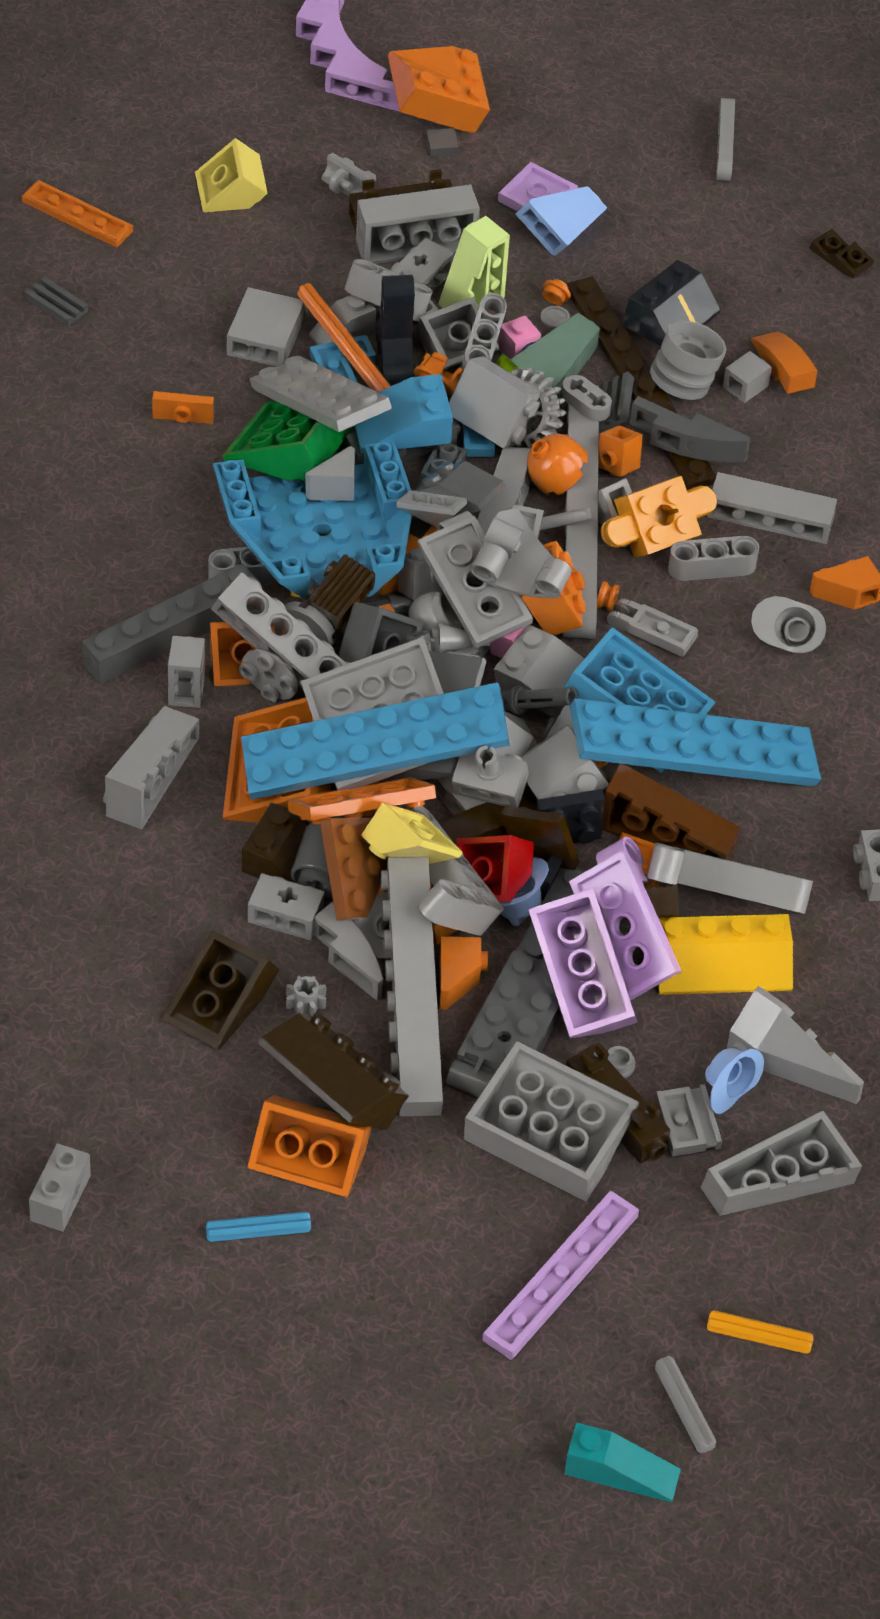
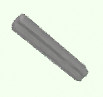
[655,1356,716,1453]

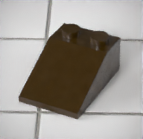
[161,930,280,1050]

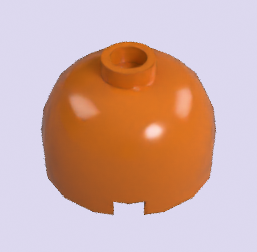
[527,433,588,496]

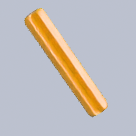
[707,1310,814,1354]

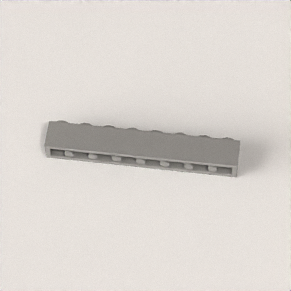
[380,857,443,1116]

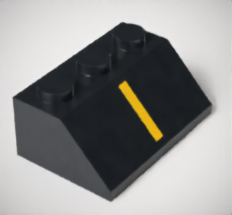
[623,260,720,346]

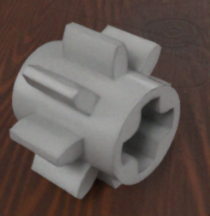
[286,976,326,1016]

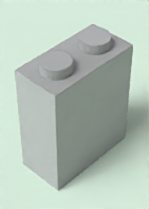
[227,287,305,366]
[449,356,541,448]

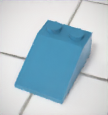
[354,374,453,453]

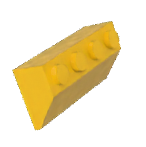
[658,914,793,995]

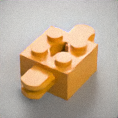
[601,476,717,558]

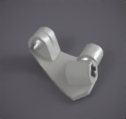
[471,508,572,598]

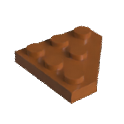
[320,818,389,921]

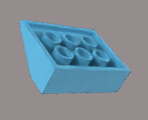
[563,627,716,774]

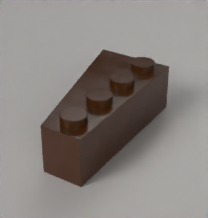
[602,764,740,860]

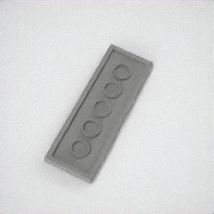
[250,356,392,432]

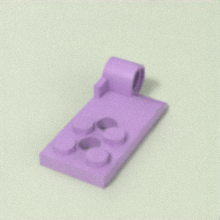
[569,837,682,1000]

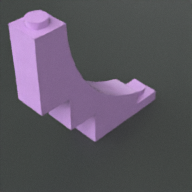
[296,0,400,112]

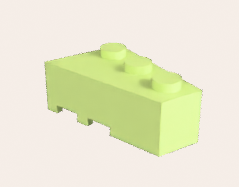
[438,216,510,308]

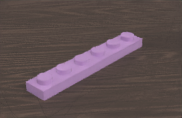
[482,1190,639,1360]

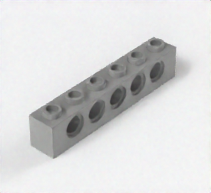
[211,572,350,689]

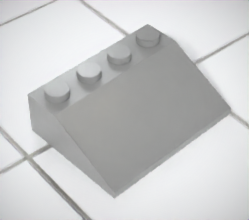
[464,1041,639,1202]

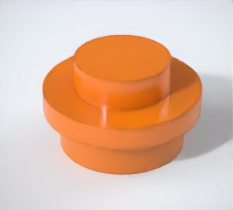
[542,279,571,306]

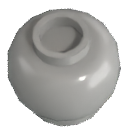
[409,591,462,634]

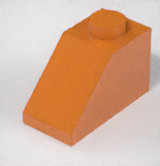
[439,936,488,1010]

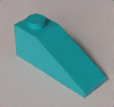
[564,1423,681,1503]

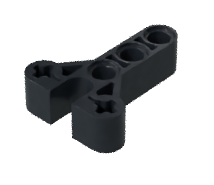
[375,275,415,386]

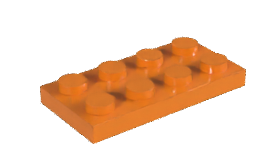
[287,777,436,825]

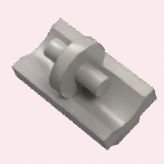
[321,153,376,196]

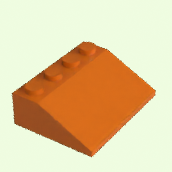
[223,697,331,823]

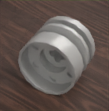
[650,320,727,400]

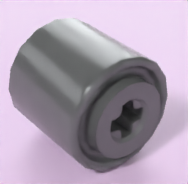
[291,823,333,898]

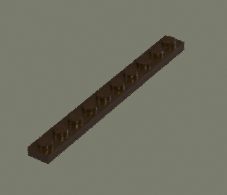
[566,276,716,490]

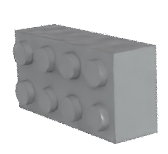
[356,185,480,264]

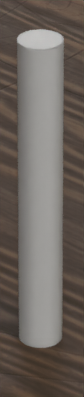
[540,507,591,530]

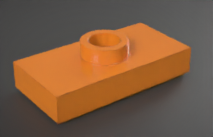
[152,391,214,424]

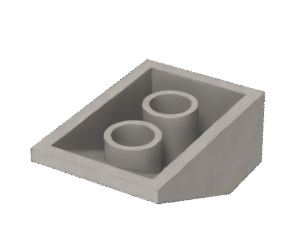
[494,625,584,718]

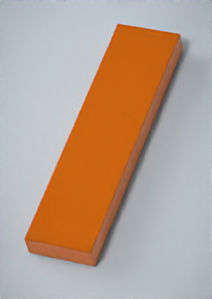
[22,180,134,248]

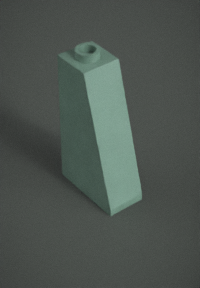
[503,312,600,402]

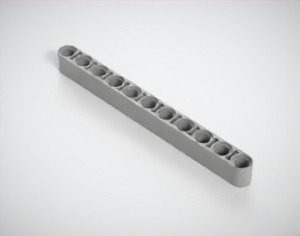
[563,385,599,639]

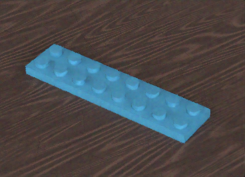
[241,682,510,800]
[570,698,821,786]

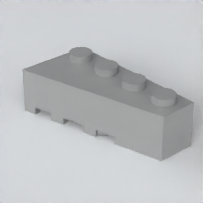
[103,706,199,830]
[701,1111,862,1216]

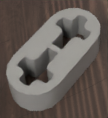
[562,375,612,421]

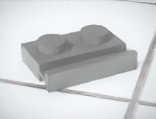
[655,1084,722,1156]

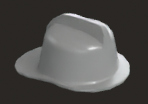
[751,596,827,654]

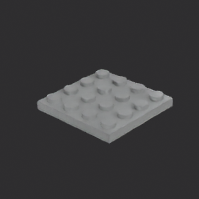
[301,637,444,791]

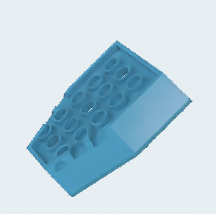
[213,441,412,601]

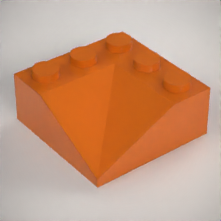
[388,46,490,133]

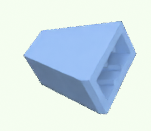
[515,186,607,256]

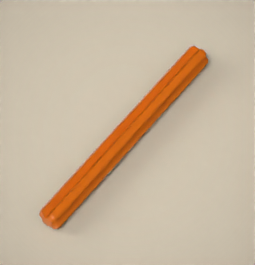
[297,283,391,392]

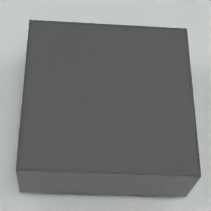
[426,128,459,156]

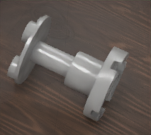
[239,601,336,703]

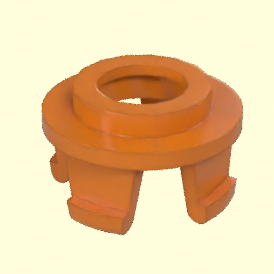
[414,352,464,398]

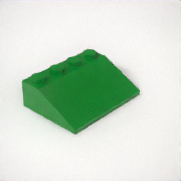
[222,401,354,481]

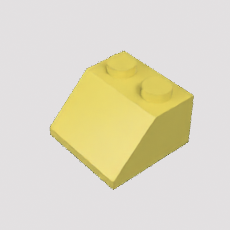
[195,138,268,212]
[361,802,463,864]

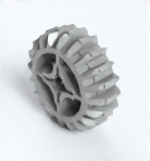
[509,367,566,448]

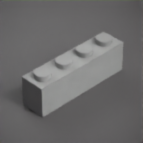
[707,472,837,544]

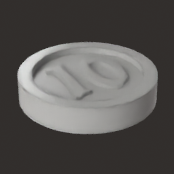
[540,306,570,329]

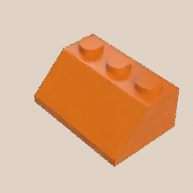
[247,1095,372,1197]

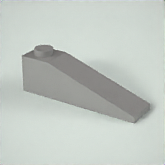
[727,986,864,1104]

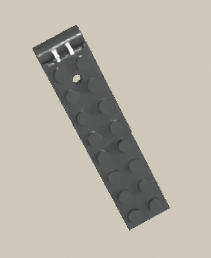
[446,867,586,1097]

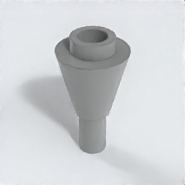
[430,623,490,653]

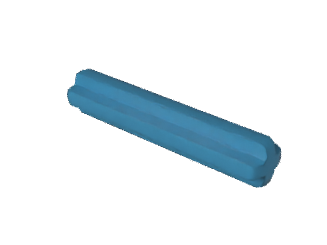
[206,1211,311,1242]

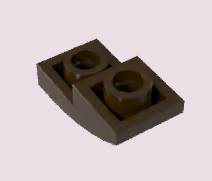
[809,229,875,278]

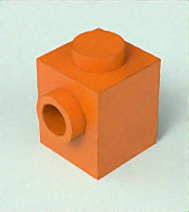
[598,425,643,477]

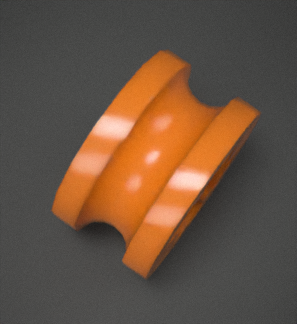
[597,581,620,612]

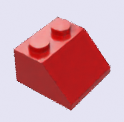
[456,835,534,903]

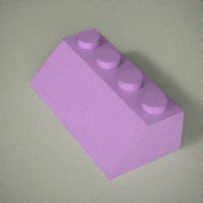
[528,888,638,1038]

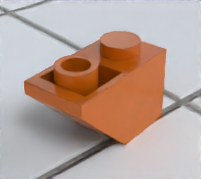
[809,556,880,609]

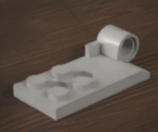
[417,511,533,649]

